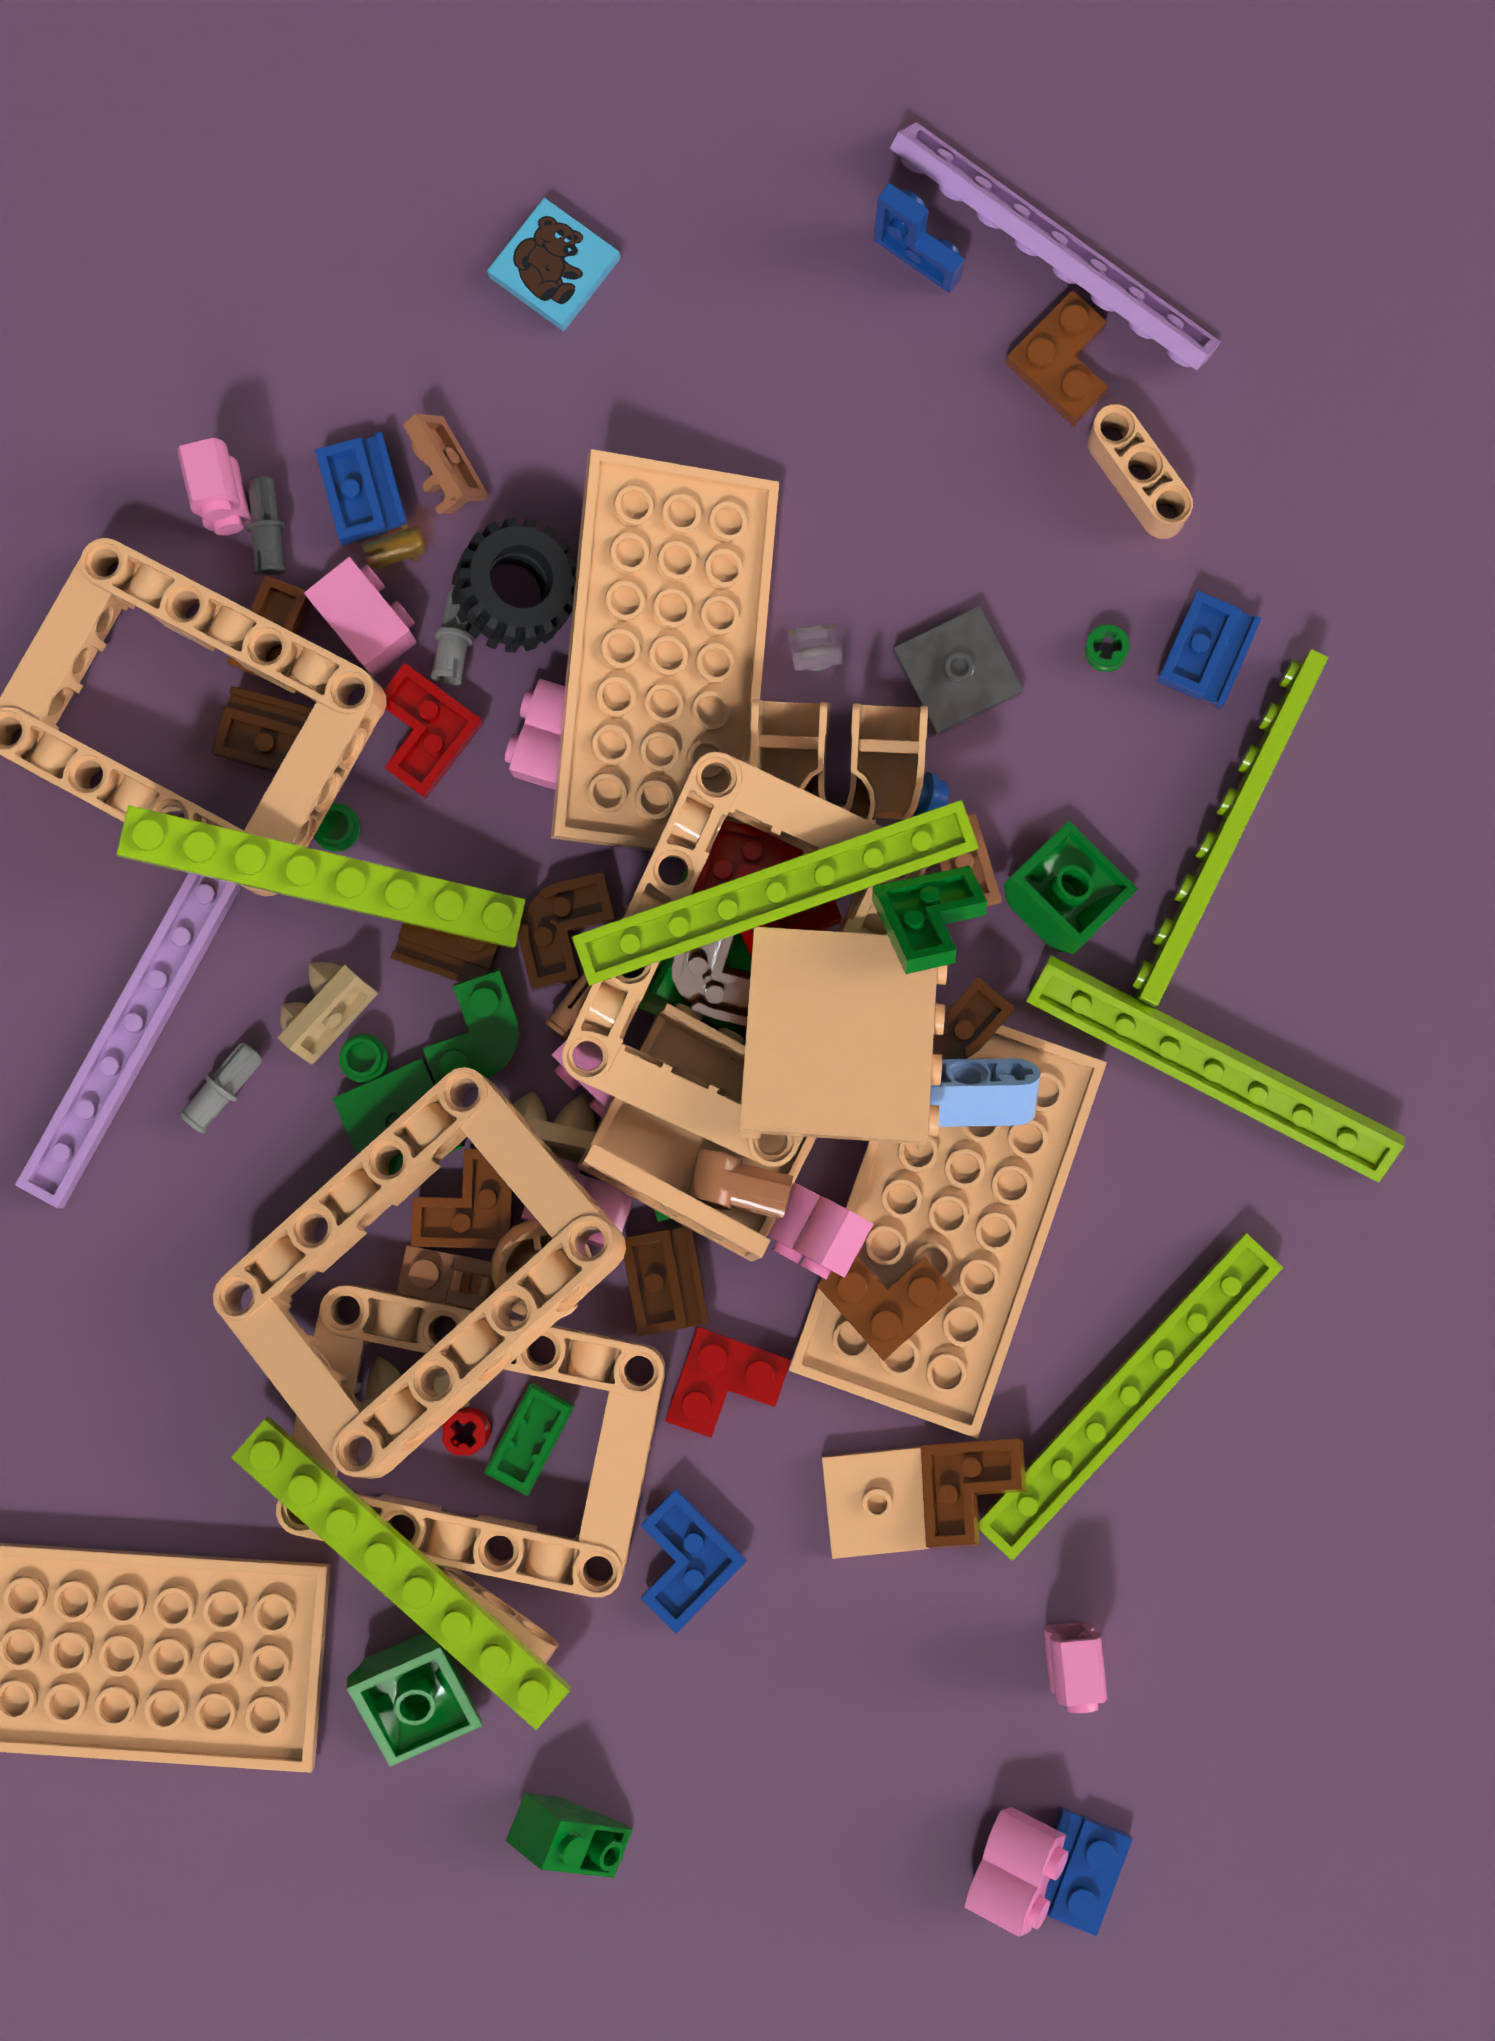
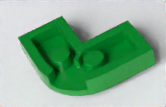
[423,968,519,1084]

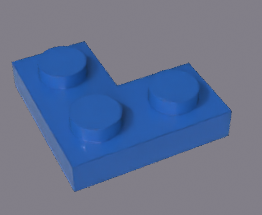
[873,183,965,294]
[640,1488,747,1634]

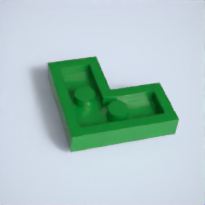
[872,865,988,974]

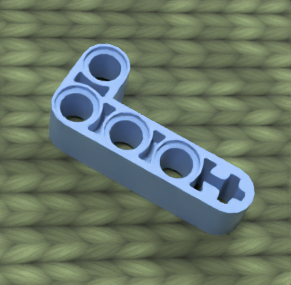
[930,1058,1040,1127]

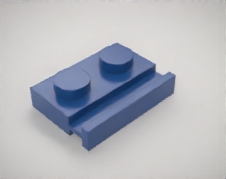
[315,431,409,545]
[1156,590,1262,709]
[1045,1806,1133,1936]

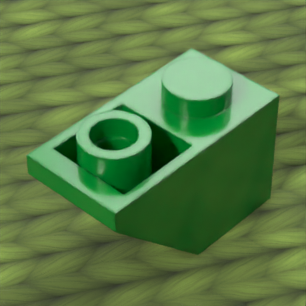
[506,1793,633,1878]

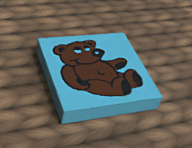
[487,197,621,332]

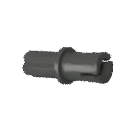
[246,476,286,576]

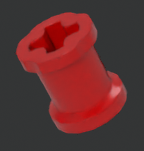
[442,1407,492,1456]

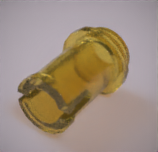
[362,524,427,571]

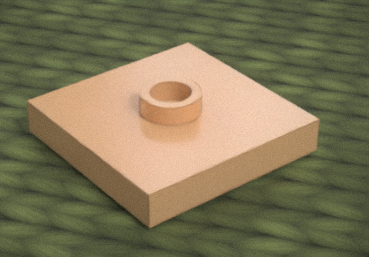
[821,1446,929,1559]

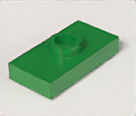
[484,1382,576,1496]

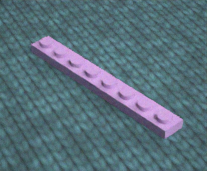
[890,122,1221,370]
[15,873,242,1209]

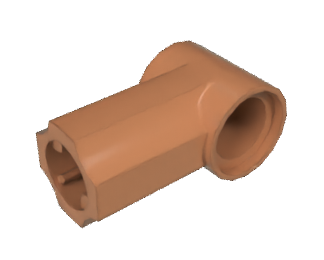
[688,1150,793,1220]

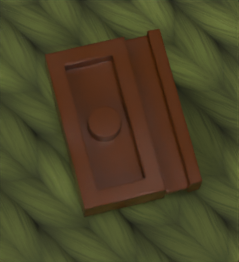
[211,686,313,773]
[390,923,501,982]
[624,1226,710,1337]

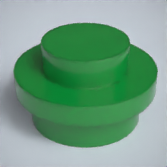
[314,804,361,853]
[339,1034,389,1083]

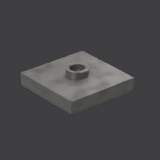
[893,606,1024,736]

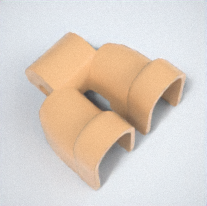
[750,699,928,855]

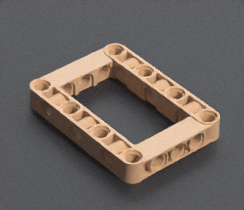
[0,538,387,897]
[562,751,926,1167]
[213,1067,626,1479]
[276,1285,666,1597]

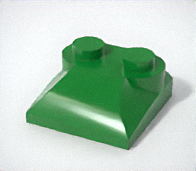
[1003,821,1138,954]
[346,1633,482,1767]

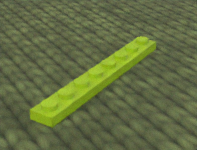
[1131,649,1329,1008]
[572,800,979,986]
[116,805,526,948]
[1026,955,1405,1183]
[978,1233,1284,1561]
[231,1417,572,1730]

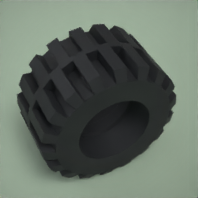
[451,518,577,653]

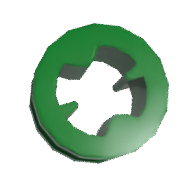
[1084,624,1130,672]

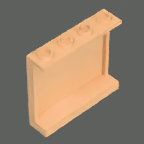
[739,927,947,1150]
[577,1003,817,1262]

